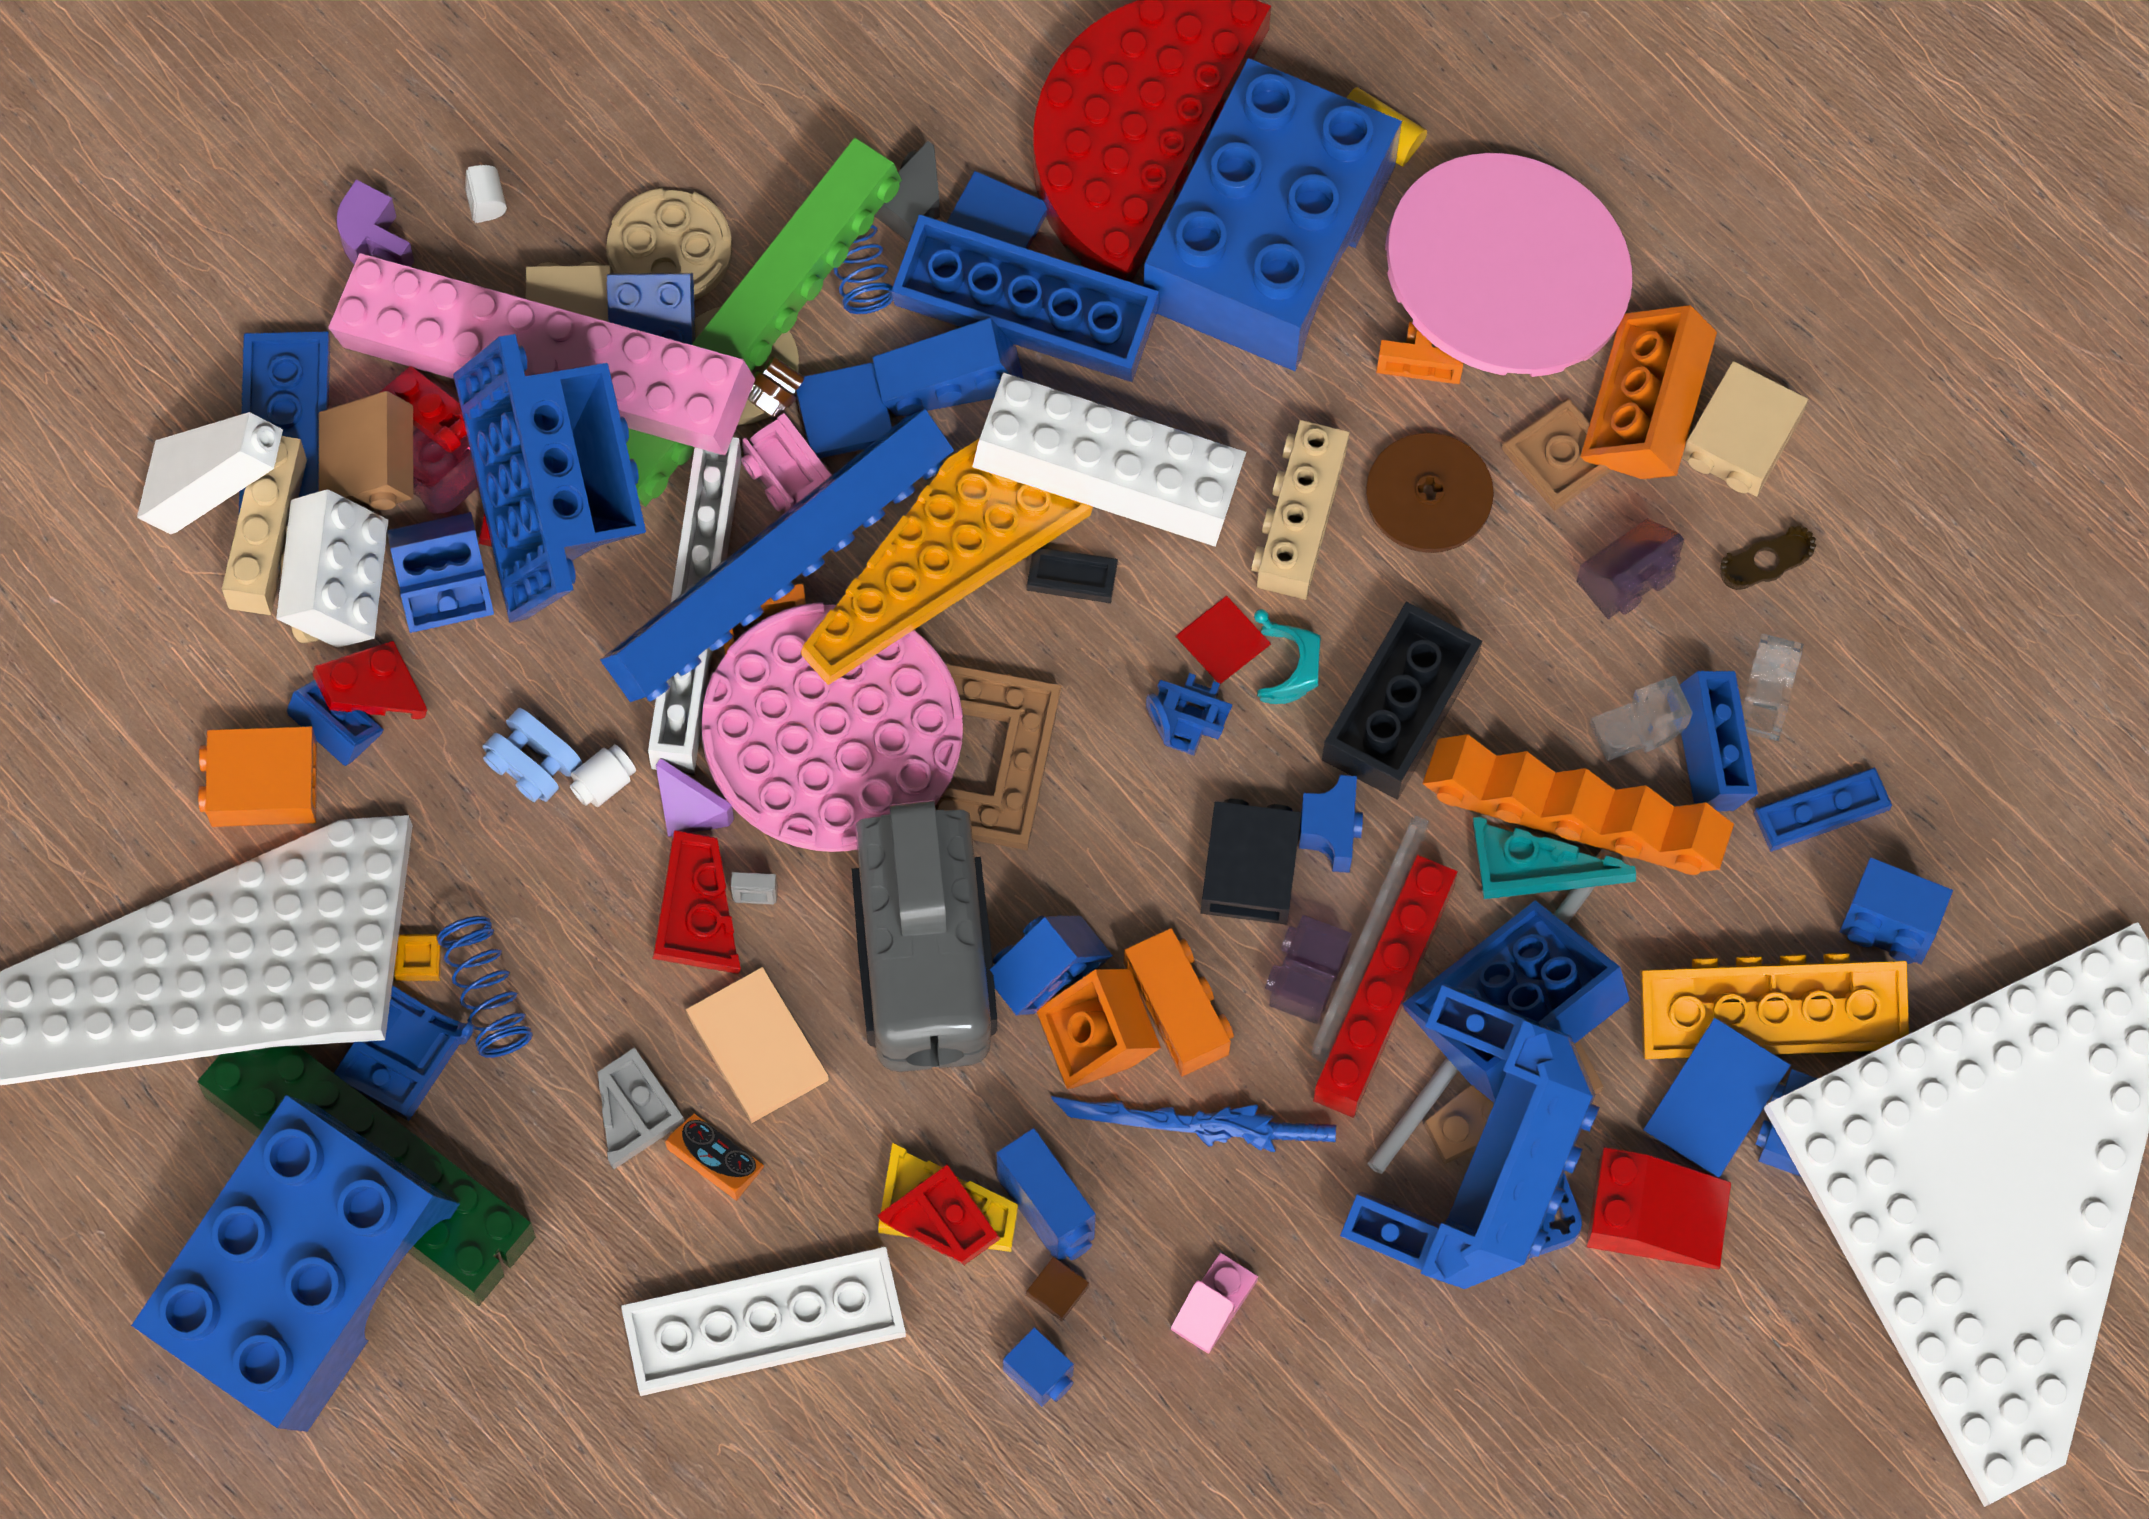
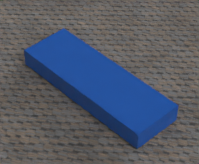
[1754,767,1892,852]

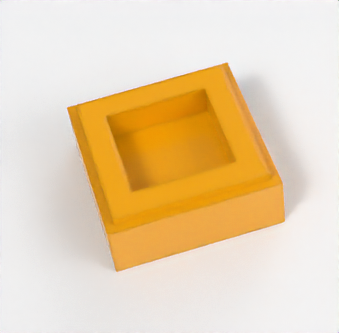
[395,934,442,981]

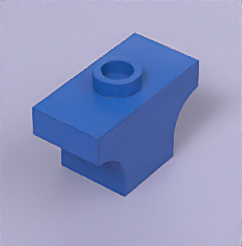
[1299,775,1363,873]

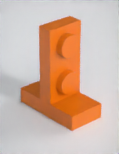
[1376,321,1463,384]

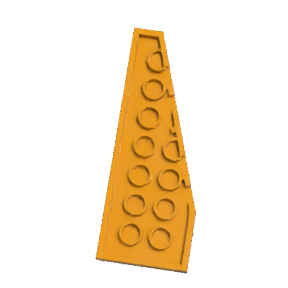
[801,438,1093,685]

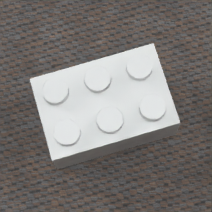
[276,489,388,648]

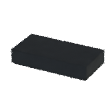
[1027,547,1118,603]

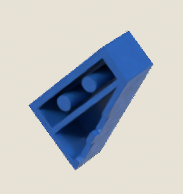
[873,318,1024,417]

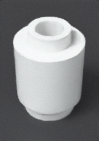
[570,744,636,807]

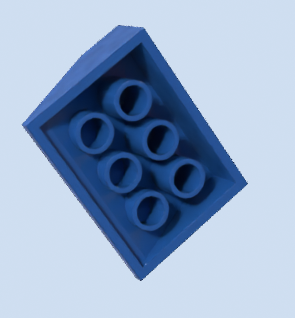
[1402,900,1630,1103]

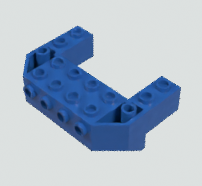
[1340,984,1600,1289]

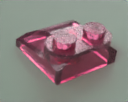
[413,428,479,514]

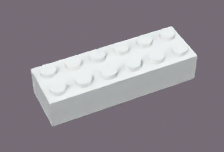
[972,373,1246,547]

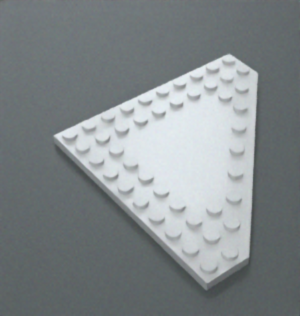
[1764,922,2149,1507]

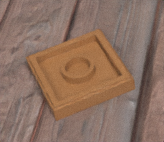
[1502,398,1612,511]

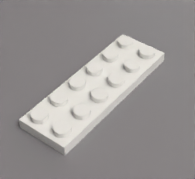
[621,1247,906,1396]

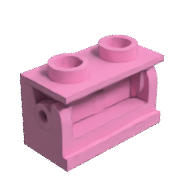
[741,413,832,512]

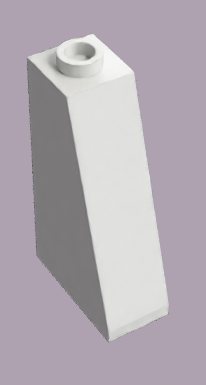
[137,412,283,534]

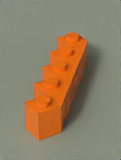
[1422,734,1734,875]

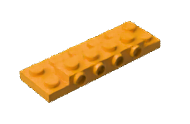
[1640,953,1909,1059]

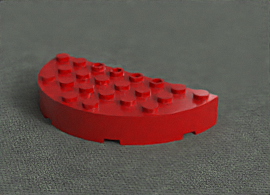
[1033,0,1271,283]

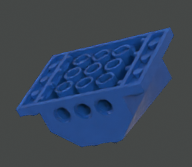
[453,334,646,623]

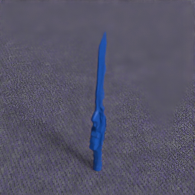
[1051,1096,1336,1152]

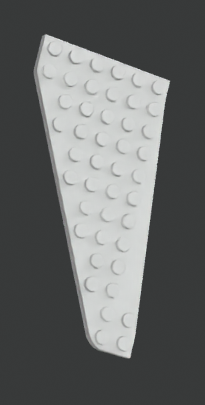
[0,815,413,1085]

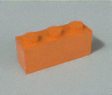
[1123,928,1234,1077]

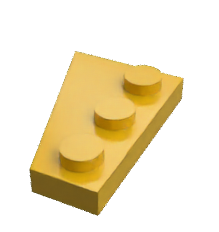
[878,1143,1018,1252]

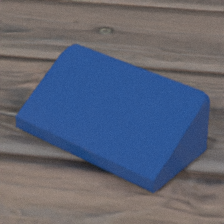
[287,680,384,766]

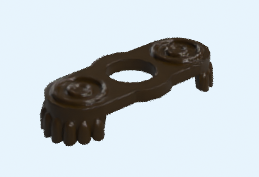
[1720,526,1816,590]

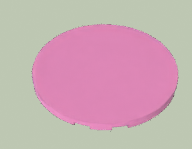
[1385,153,1632,377]
[702,603,963,852]

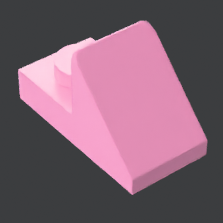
[1171,1252,1258,1354]

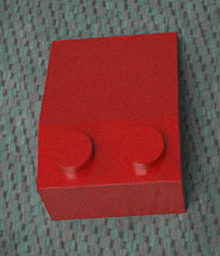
[1586,1147,1731,1270]

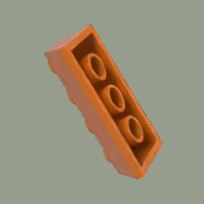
[1580,305,1717,479]

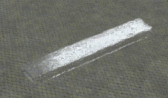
[1311,815,1429,1063]

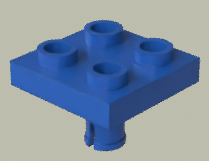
[607,273,695,345]

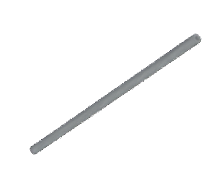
[1368,849,1619,1174]

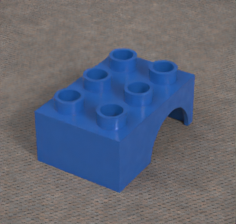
[1143,58,1402,371]
[131,1095,460,1432]

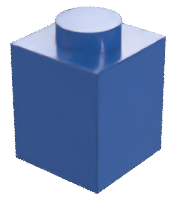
[1003,1327,1074,1407]

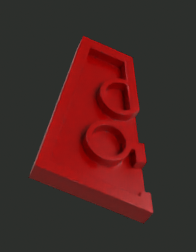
[652,830,741,974]

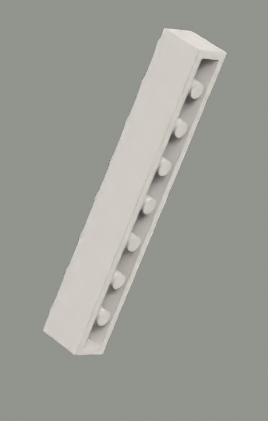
[648,437,742,774]

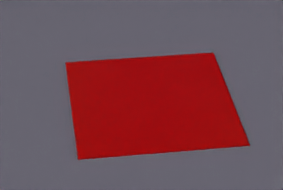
[1175,596,1271,684]

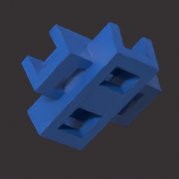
[1146,673,1233,756]

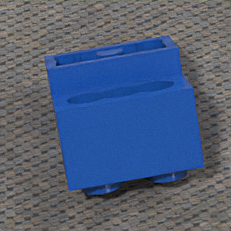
[387,512,494,633]

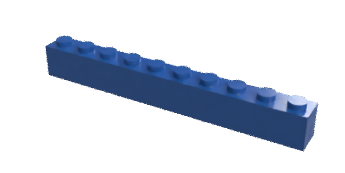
[600,409,954,702]

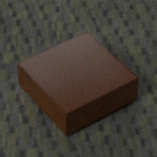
[1026,1257,1089,1321]

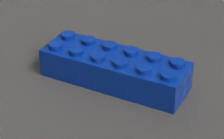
[891,214,1160,382]

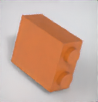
[198,727,317,827]

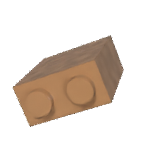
[319,391,413,511]

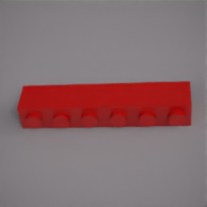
[1313,855,1458,1118]

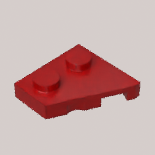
[312,641,428,720]
[877,1165,1000,1266]

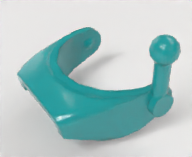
[1254,609,1321,704]

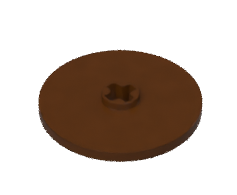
[1366,433,1494,553]

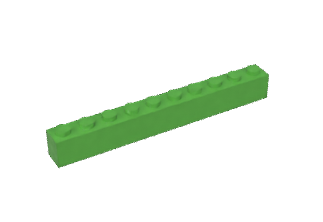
[626,138,902,507]

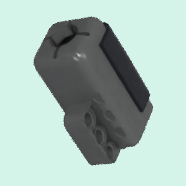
[851,800,998,1072]

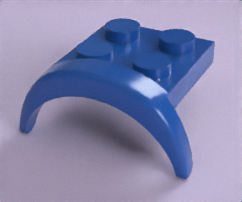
[334,985,474,1121]

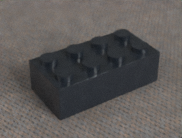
[1322,601,1483,800]

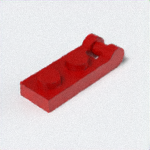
[379,366,467,453]

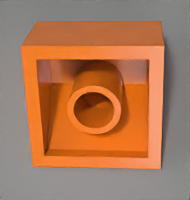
[1037,969,1161,1089]

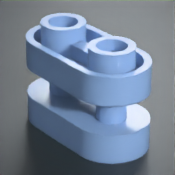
[482,708,582,802]

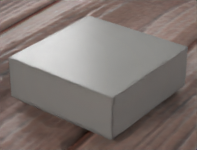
[731,872,778,905]

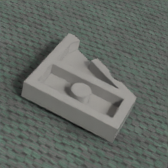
[597,1047,685,1170]

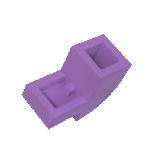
[337,179,414,267]

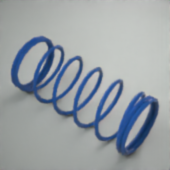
[834,225,893,314]
[437,916,533,1058]

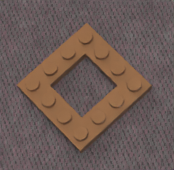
[935,664,1061,850]

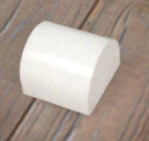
[465,165,507,223]

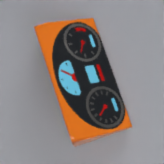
[665,1113,764,1201]

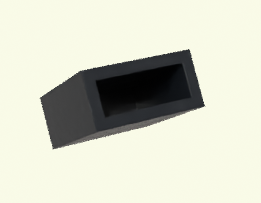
[1200,799,1301,925]

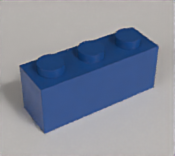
[1673,671,1758,811]

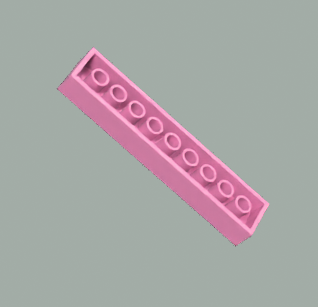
[328,253,755,456]

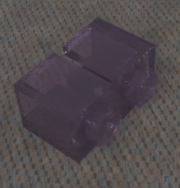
[1265,915,1352,1025]

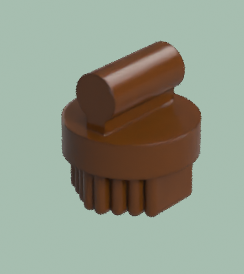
[748,356,804,419]

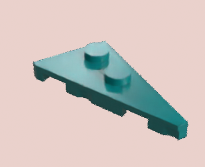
[1473,817,1636,899]

